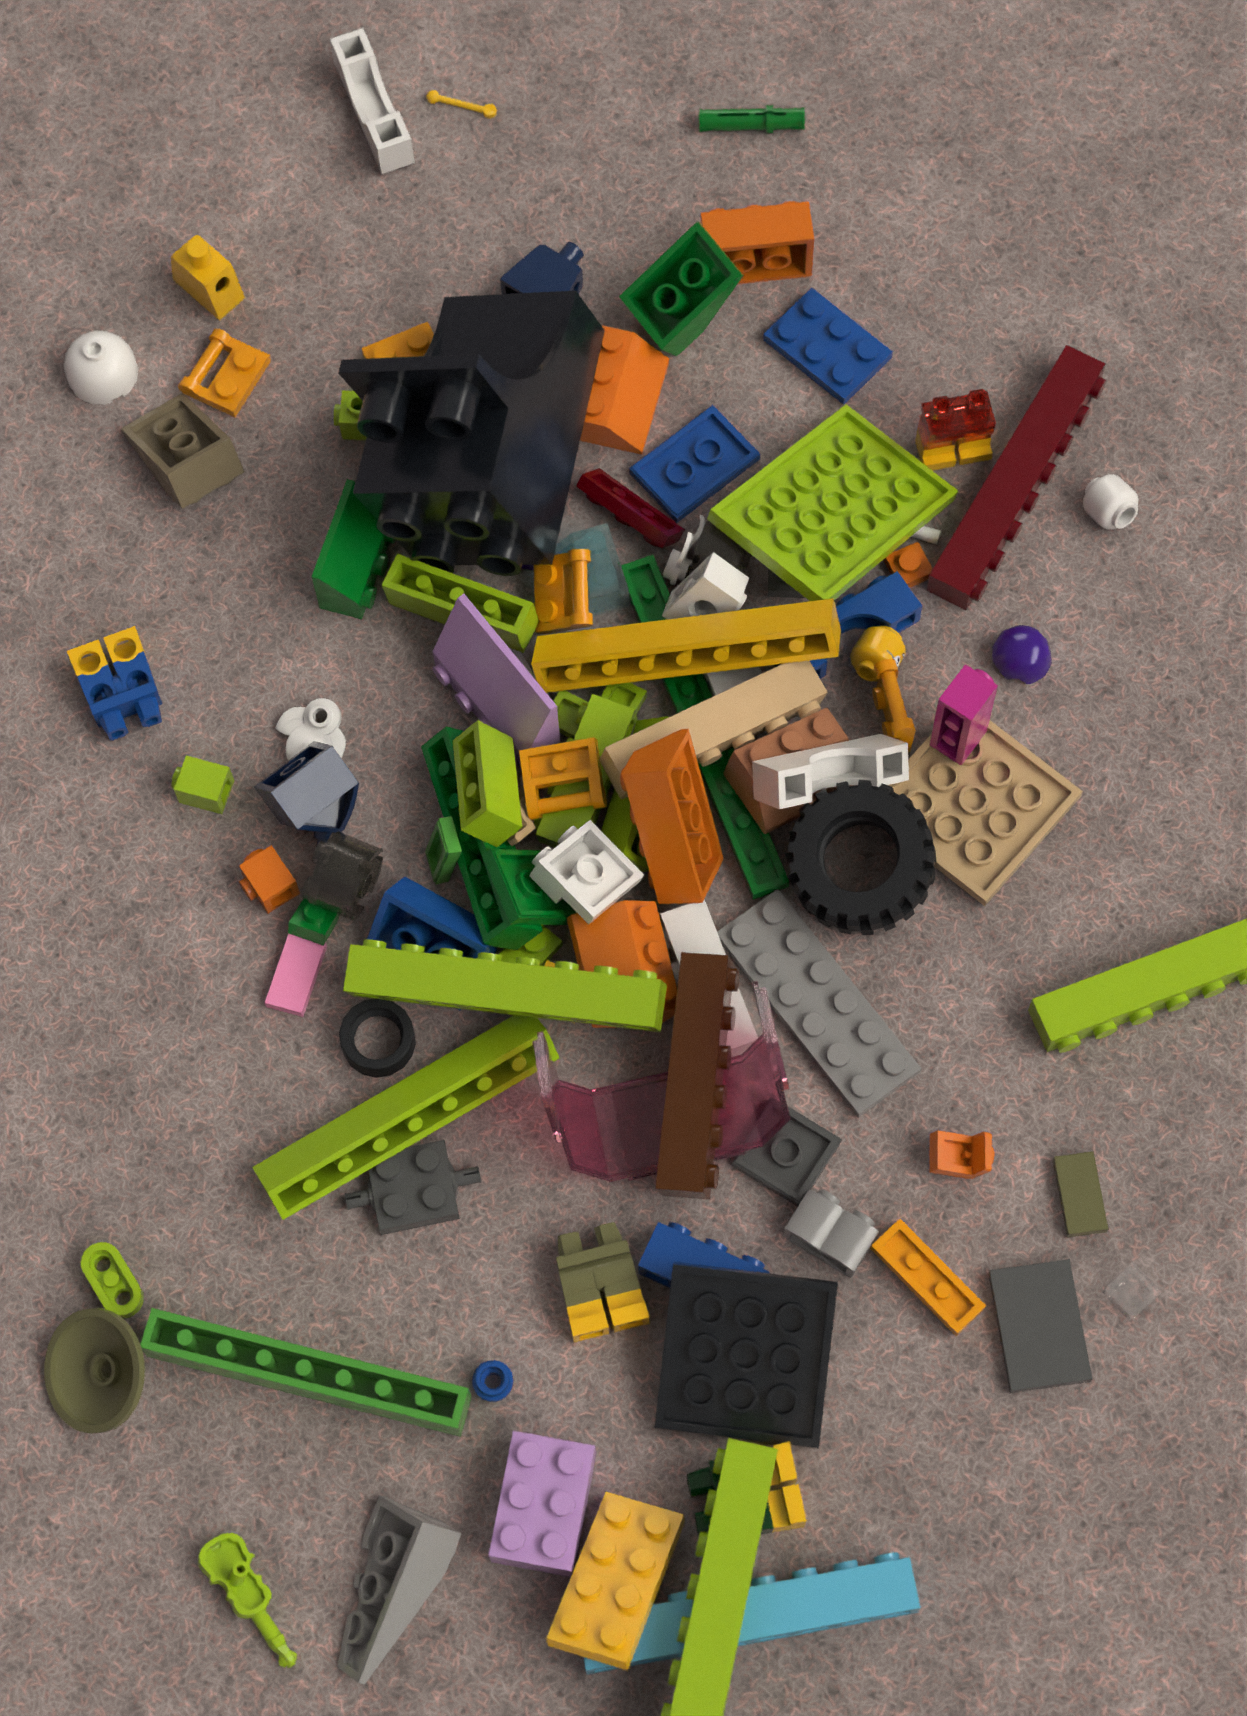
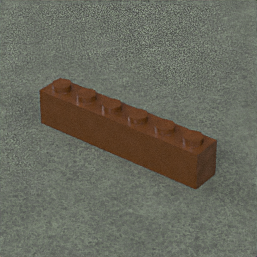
[655,952,740,1200]

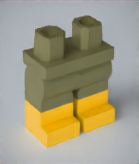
[556,1222,650,1343]

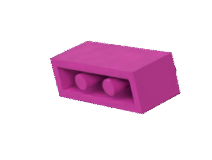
[930,664,998,765]

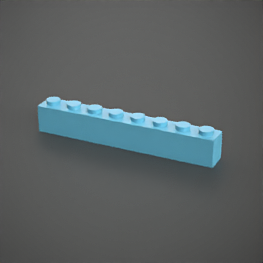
[583,1552,921,1675]

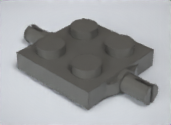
[344,1140,481,1235]

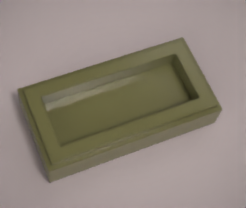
[1053,1151,1108,1238]

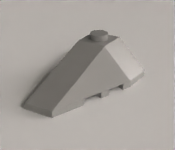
[337,1495,461,1684]

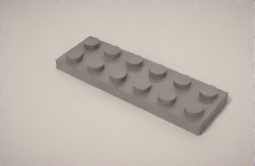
[717,889,922,1118]

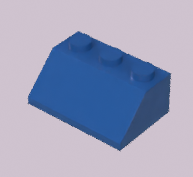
[367,877,498,1011]

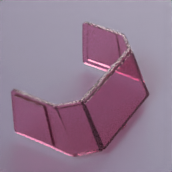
[533,981,791,1182]

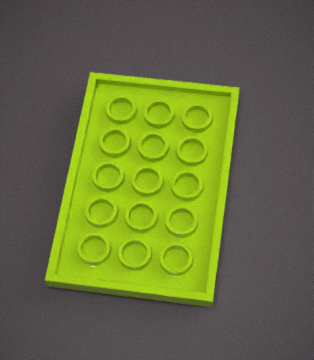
[707,404,958,601]

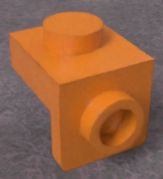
[929,1130,995,1179]

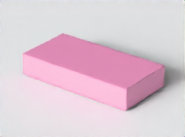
[265,933,327,1017]

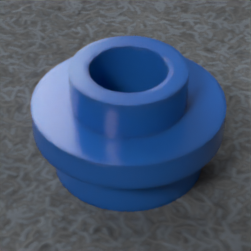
[472,1360,513,1402]

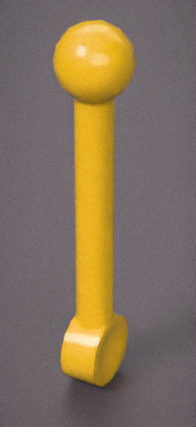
[426,90,497,119]

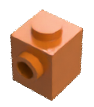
[239,845,300,914]

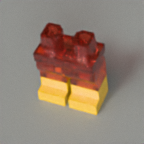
[915,389,996,471]

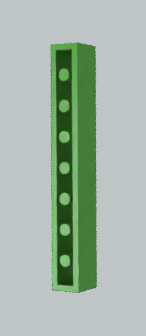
[140,1308,472,1437]

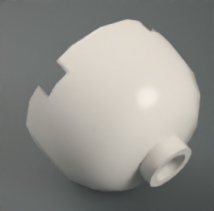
[64,331,138,405]

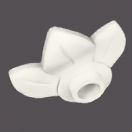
[662,514,706,586]
[276,698,346,760]

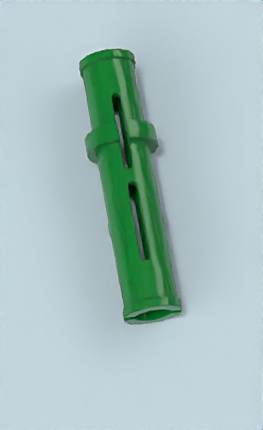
[699,105,805,133]

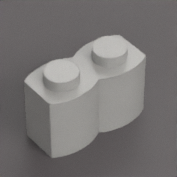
[783,1189,879,1278]

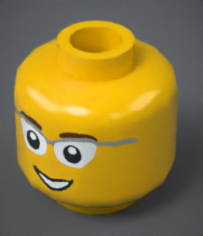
[850,626,906,682]

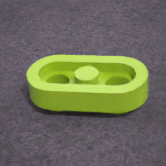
[81,1242,144,1319]

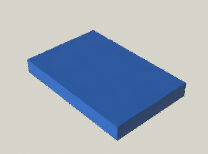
[629,405,761,523]

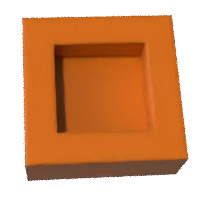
[884,542,933,588]

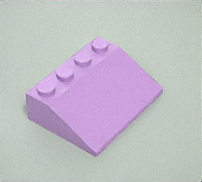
[432,594,561,772]

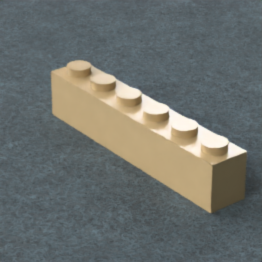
[599,660,828,800]

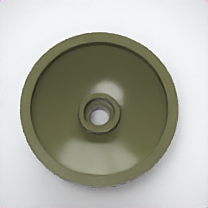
[44,1308,145,1434]

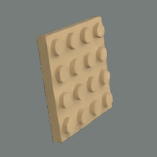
[888,720,1083,906]

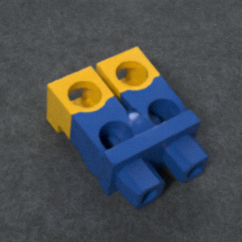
[67,626,163,741]

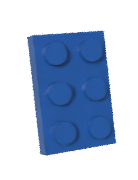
[763,288,893,405]

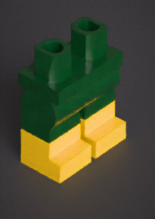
[686,1441,807,1537]

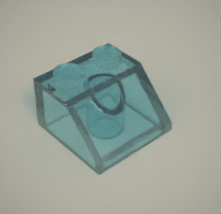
[554,523,629,616]

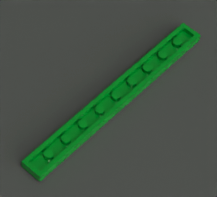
[618,555,789,900]

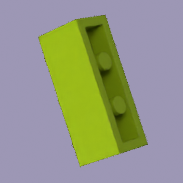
[453,720,522,847]

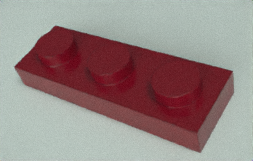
[576,468,685,548]

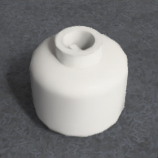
[1083,474,1139,530]

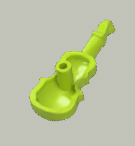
[198,1533,297,1668]

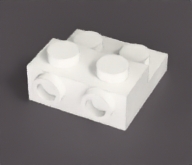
[529,820,644,924]

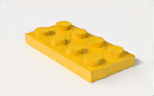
[546,1492,685,1671]

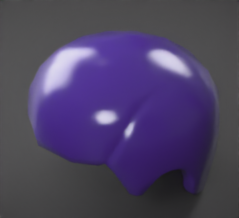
[992,625,1052,684]

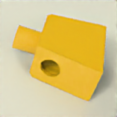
[171,235,245,321]

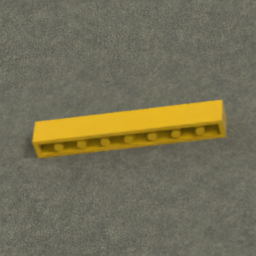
[531,598,841,693]

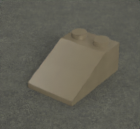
[121,393,244,509]

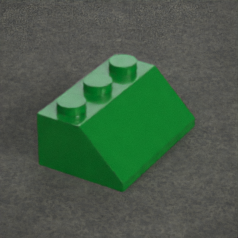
[312,479,396,619]

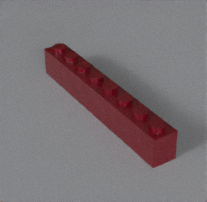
[926,345,1107,610]

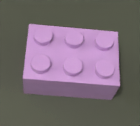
[489,1431,596,1577]

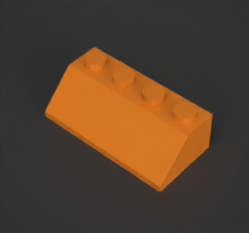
[620,729,724,904]

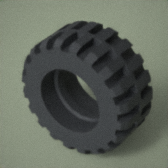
[784,780,937,935]

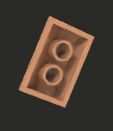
[723,707,856,834]

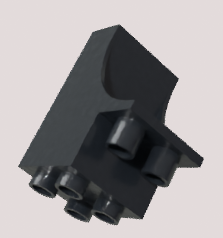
[338,290,605,576]

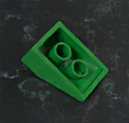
[619,221,744,356]

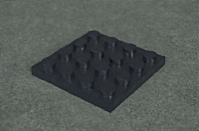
[655,1262,838,1448]

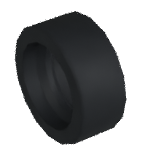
[339,999,416,1078]

